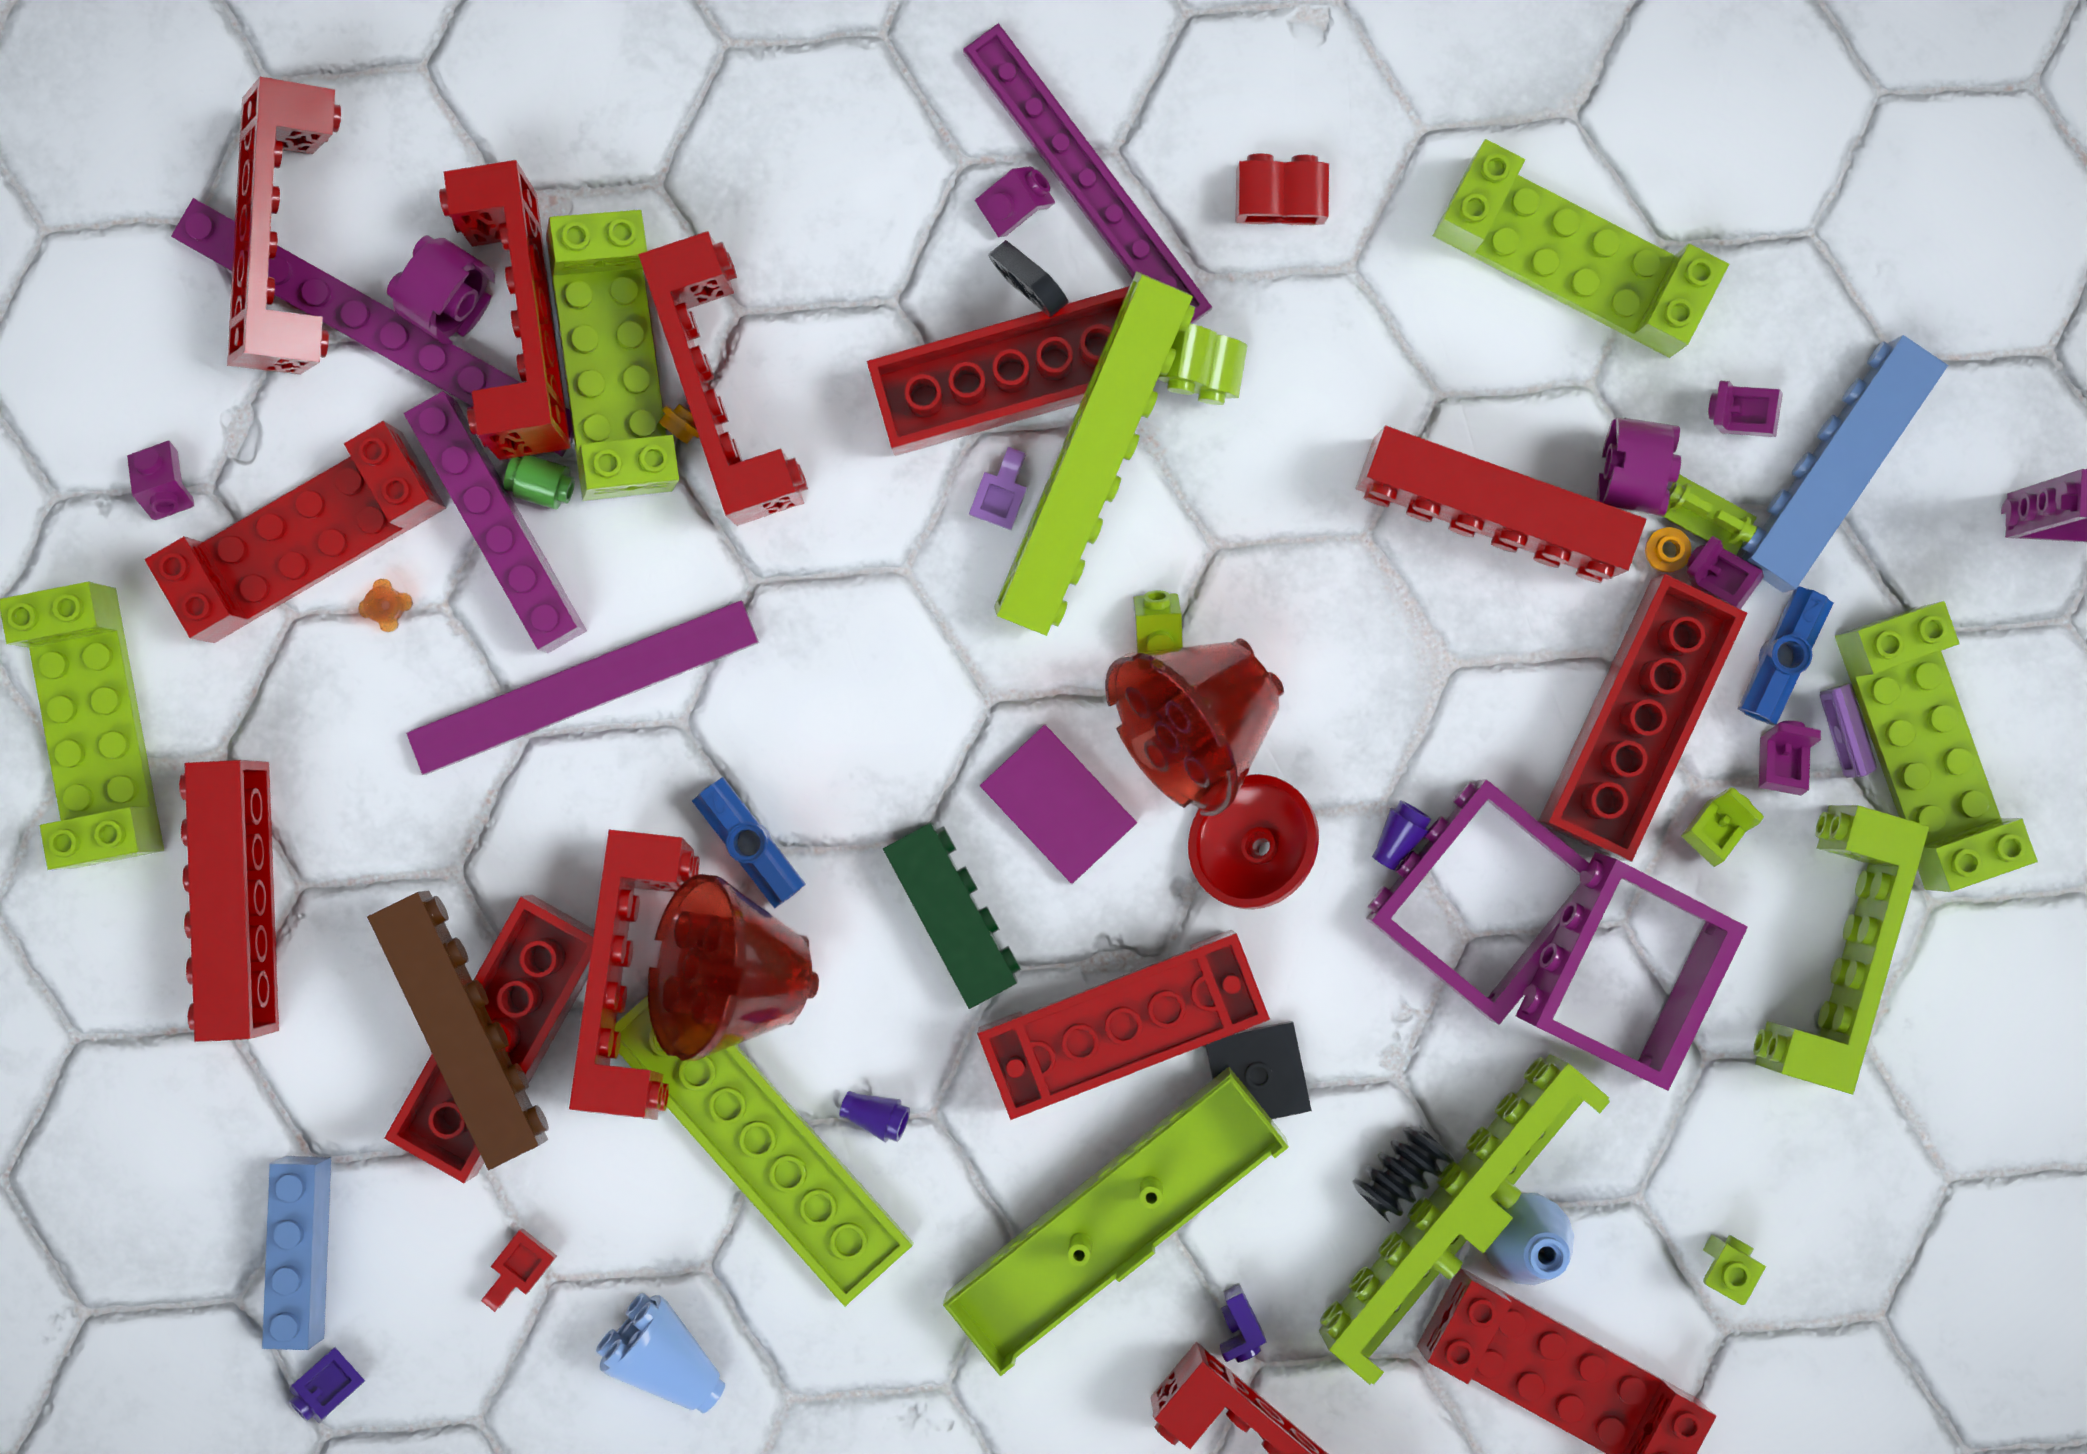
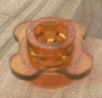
[358,579,413,632]

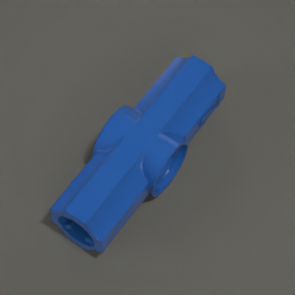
[1737,586,1834,725]
[692,777,806,909]

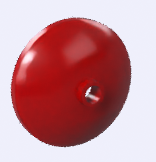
[1188,774,1319,910]

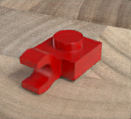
[481,1228,557,1312]

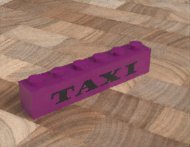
[403,391,587,653]

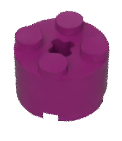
[387,235,495,345]
[1597,417,1681,516]

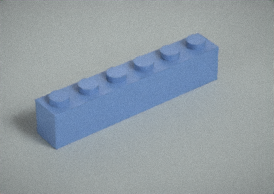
[1741,335,1948,593]

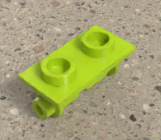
[1662,474,1757,555]

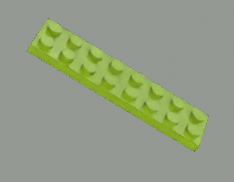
[615,973,914,1307]

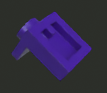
[1220,1284,1267,1363]
[289,1347,365,1424]

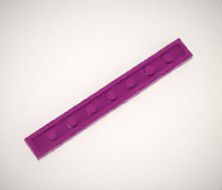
[963,23,1212,324]
[406,600,759,775]

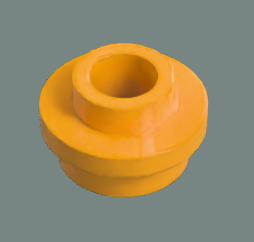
[659,404,699,444]
[1645,527,1692,573]

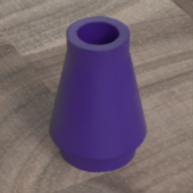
[1372,800,1432,871]
[839,1091,910,1143]

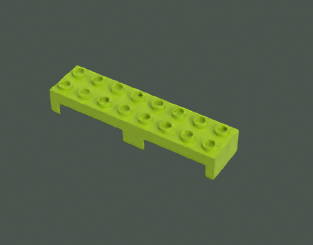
[1318,1054,1610,1385]
[942,1067,1289,1377]

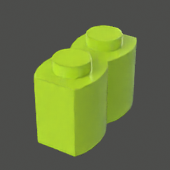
[1158,323,1248,405]

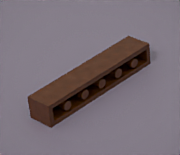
[367,890,549,1171]

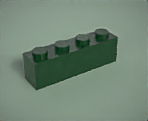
[883,822,1021,1009]

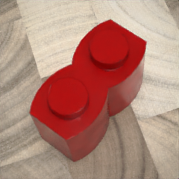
[1235,153,1329,225]

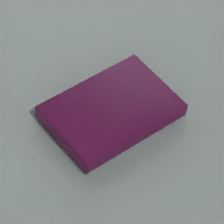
[980,725,1138,884]

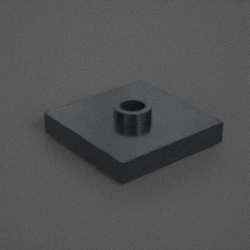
[1205,1021,1312,1119]

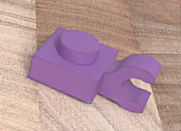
[969,447,1027,531]

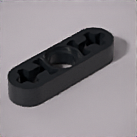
[988,240,1069,317]

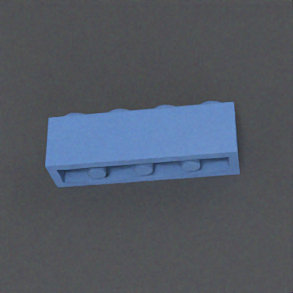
[262,1156,331,1350]

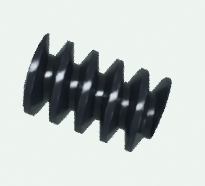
[1352,1125,1455,1223]

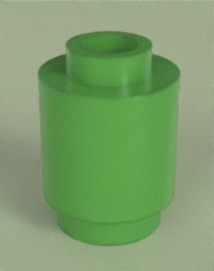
[504,455,575,510]

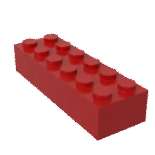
[867,286,1130,456]
[1355,425,1647,583]
[1538,574,1748,862]
[179,760,279,1042]
[384,895,594,1183]

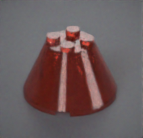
[1105,638,1284,816]
[647,874,819,1061]

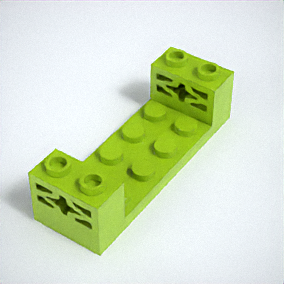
[1432,139,1730,358]
[546,210,679,501]
[0,581,164,870]
[1835,601,2038,892]
[1753,805,1930,1095]

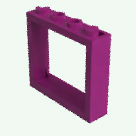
[2001,469,2087,542]
[1366,779,1589,1025]
[1515,852,1748,1091]

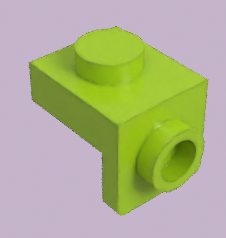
[1133,590,1183,664]
[1681,787,1764,867]
[1703,1234,1767,1305]

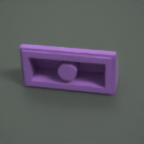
[1819,683,1877,778]

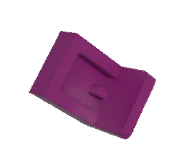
[974,166,1055,238]
[1708,381,1783,437]
[127,440,194,520]
[1687,536,1764,609]
[1758,720,1821,796]

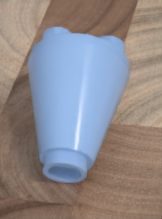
[1485,1193,1574,1285]
[596,1293,725,1413]

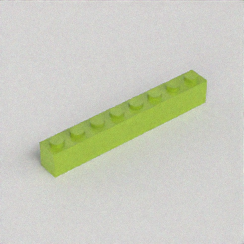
[994,271,1195,636]

